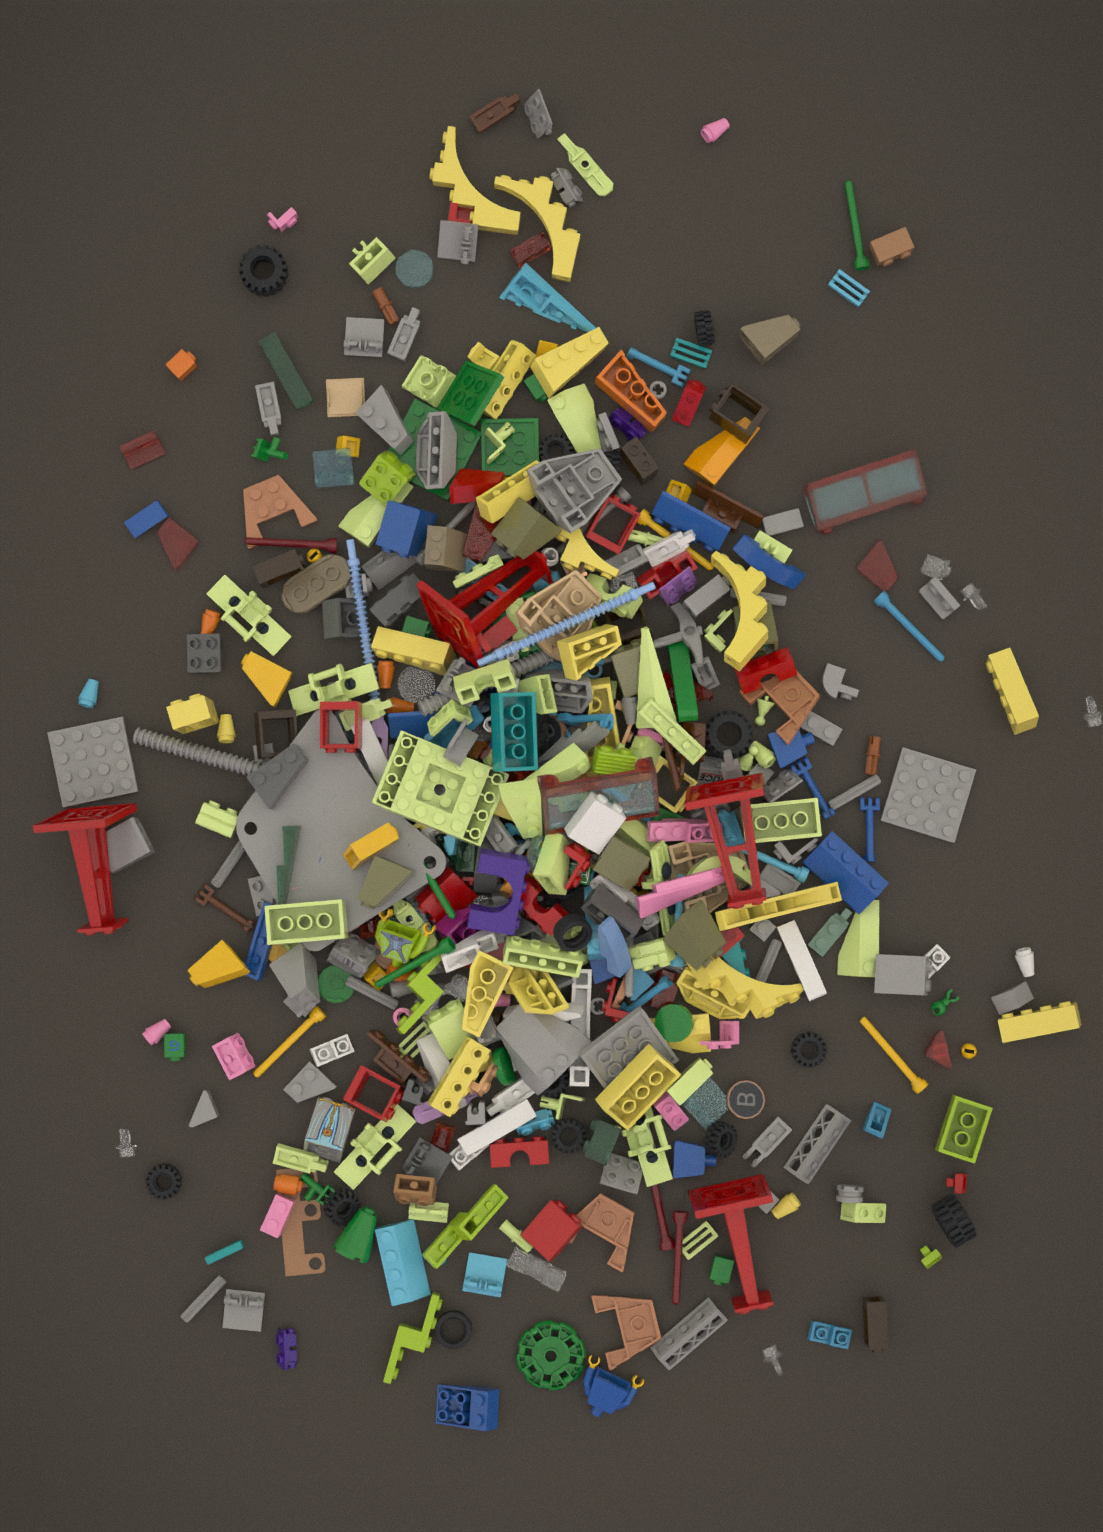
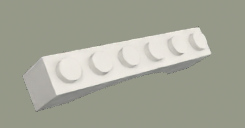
[569,969,592,1087]

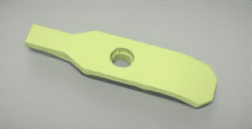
[557,133,614,196]
[393,900,438,952]

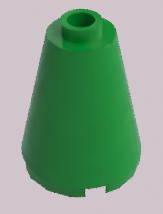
[332,1206,377,1263]

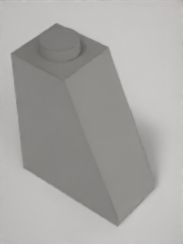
[682,574,730,620]

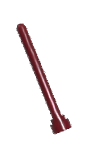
[245,537,337,553]
[651,1184,675,1251]
[672,1211,688,1305]

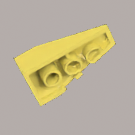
[462,950,514,1037]
[650,1013,711,1053]

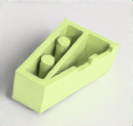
[498,778,543,839]

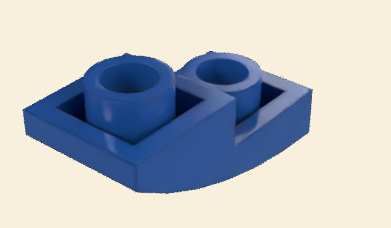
[124,500,169,538]

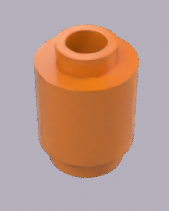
[273,1174,303,1196]

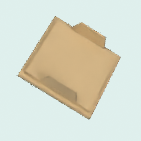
[326,378,365,417]

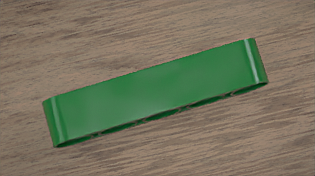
[667,641,698,722]

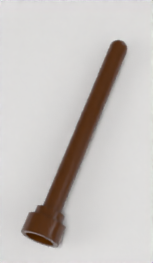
[661,735,681,791]

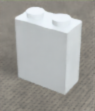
[564,792,626,855]

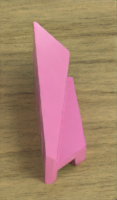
[635,867,725,918]

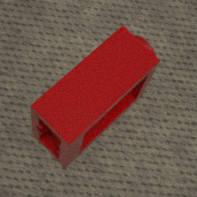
[583,494,641,554]
[320,701,362,753]
[343,1065,405,1123]

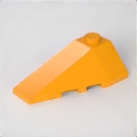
[683,417,760,488]

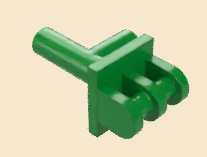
[250,437,288,462]
[300,1173,335,1205]

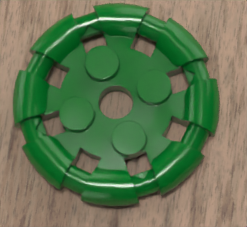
[516,1320,586,1391]

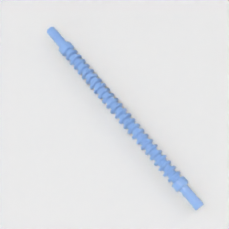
[346,539,381,701]
[477,582,656,667]

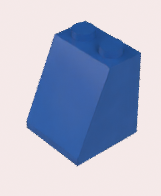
[375,500,438,559]

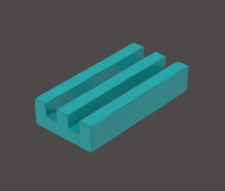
[670,338,712,370]
[205,1239,245,1265]

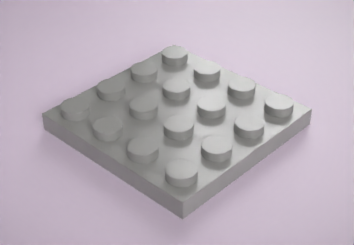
[47,716,139,807]
[880,747,976,843]
[579,1006,679,1089]

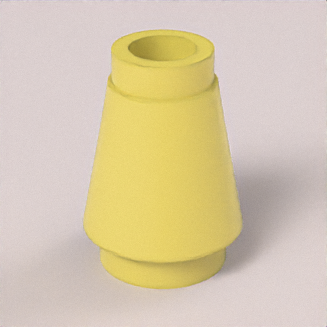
[217,714,236,743]
[771,1193,801,1219]

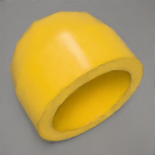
[307,548,322,564]
[961,1043,977,1059]

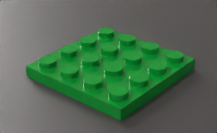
[388,399,481,501]

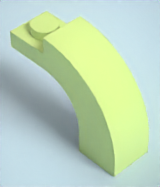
[687,855,752,886]

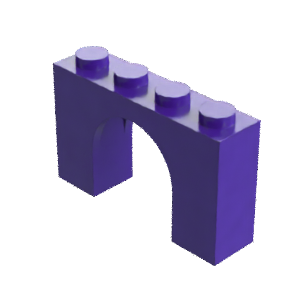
[467,848,530,935]

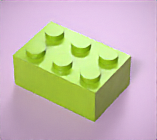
[935,1094,993,1164]

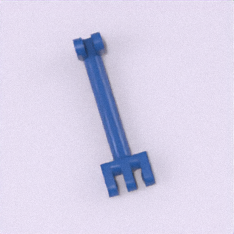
[789,756,835,820]
[860,797,880,863]

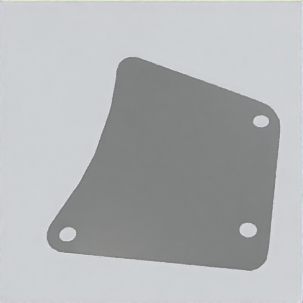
[236,709,446,951]

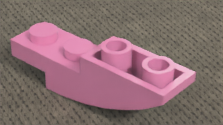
[646,818,724,843]

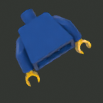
[583,1355,644,1417]

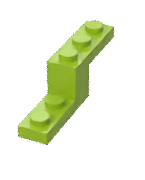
[396,945,444,1035]
[422,1184,508,1269]
[383,1292,443,1384]

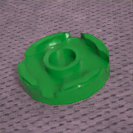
[318,965,355,1003]
[655,1004,693,1043]
[493,1047,515,1086]

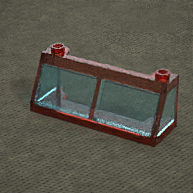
[803,449,928,535]
[537,757,660,835]

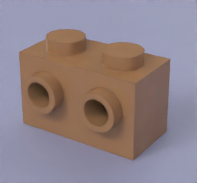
[869,227,915,267]
[393,1174,437,1206]

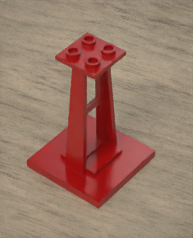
[416,551,553,669]
[685,772,766,909]
[33,803,137,935]
[688,1174,774,1314]

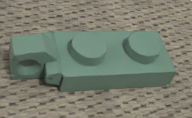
[807,908,852,957]

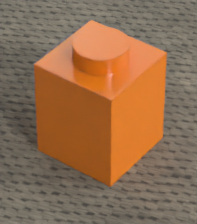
[165,349,197,381]

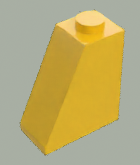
[241,652,293,708]
[342,822,399,871]
[187,940,251,988]

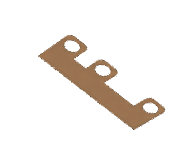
[276,1169,325,1276]

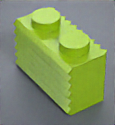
[590,745,636,779]

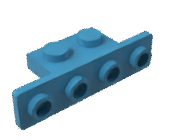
[424,705,484,749]

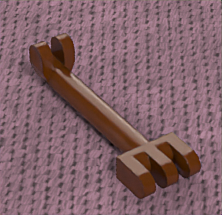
[194,883,255,933]

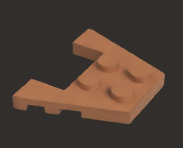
[243,475,318,550]
[739,670,820,746]
[570,1193,635,1272]
[591,1295,661,1370]

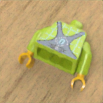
[375,909,436,967]

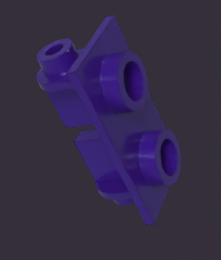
[609,407,647,441]
[276,1328,297,1370]

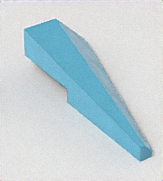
[499,262,596,332]

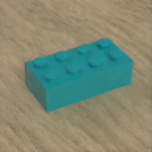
[490,692,538,772]

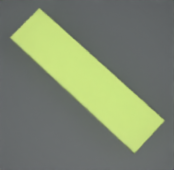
[637,698,706,765]

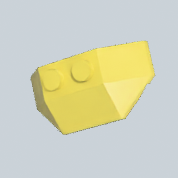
[508,966,569,1015]
[676,967,750,1019]

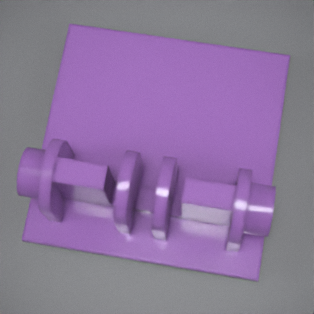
[659,566,698,606]

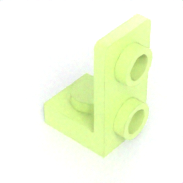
[703,609,733,653]
[427,699,473,737]
[840,1202,886,1223]

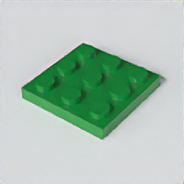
[436,360,505,426]
[481,418,539,477]

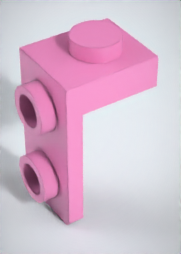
[700,1021,739,1049]
[653,1090,689,1131]

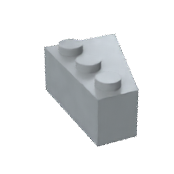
[356,385,414,455]

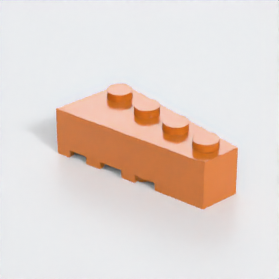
[594,350,667,432]

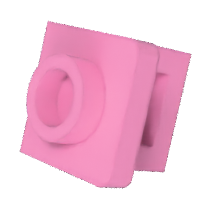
[267,207,298,232]

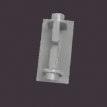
[550,168,583,208]

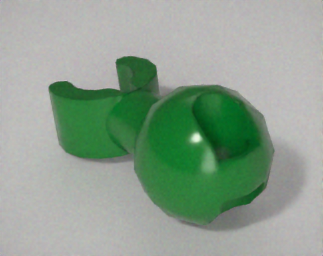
[931,989,959,1016]

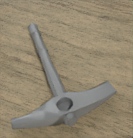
[603,602,704,668]

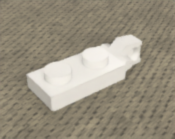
[643,529,696,567]
[485,1078,535,1116]

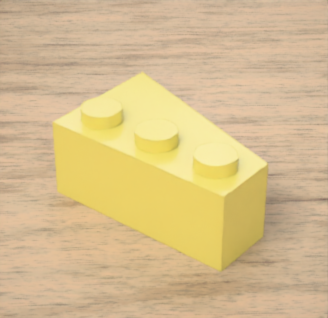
[557,624,622,681]

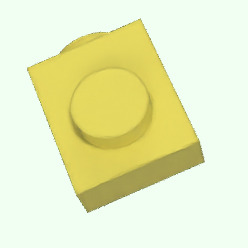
[468,342,500,370]

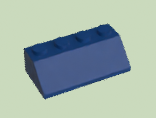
[651,490,731,553]
[388,710,440,742]
[802,831,889,915]

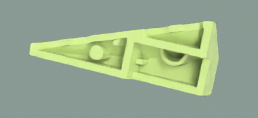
[635,627,677,729]

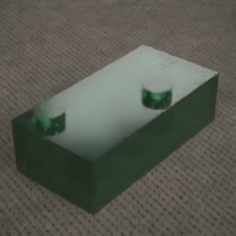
[582,1114,621,1166]

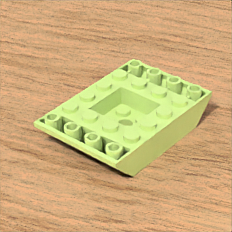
[372,731,509,846]

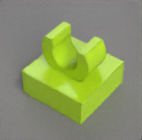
[920,1245,942,1269]

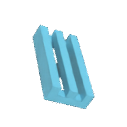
[828,269,870,307]

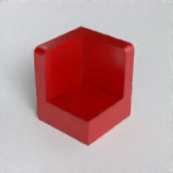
[448,202,473,224]

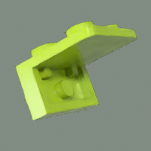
[359,450,416,506]

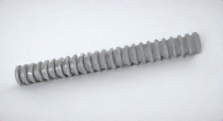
[418,650,558,717]
[133,727,265,776]

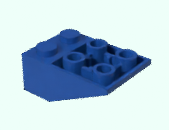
[435,1384,500,1431]

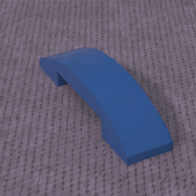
[733,534,806,589]

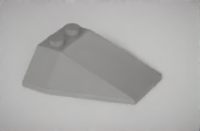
[527,448,622,534]
[495,1004,591,1095]

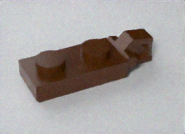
[469,93,520,134]

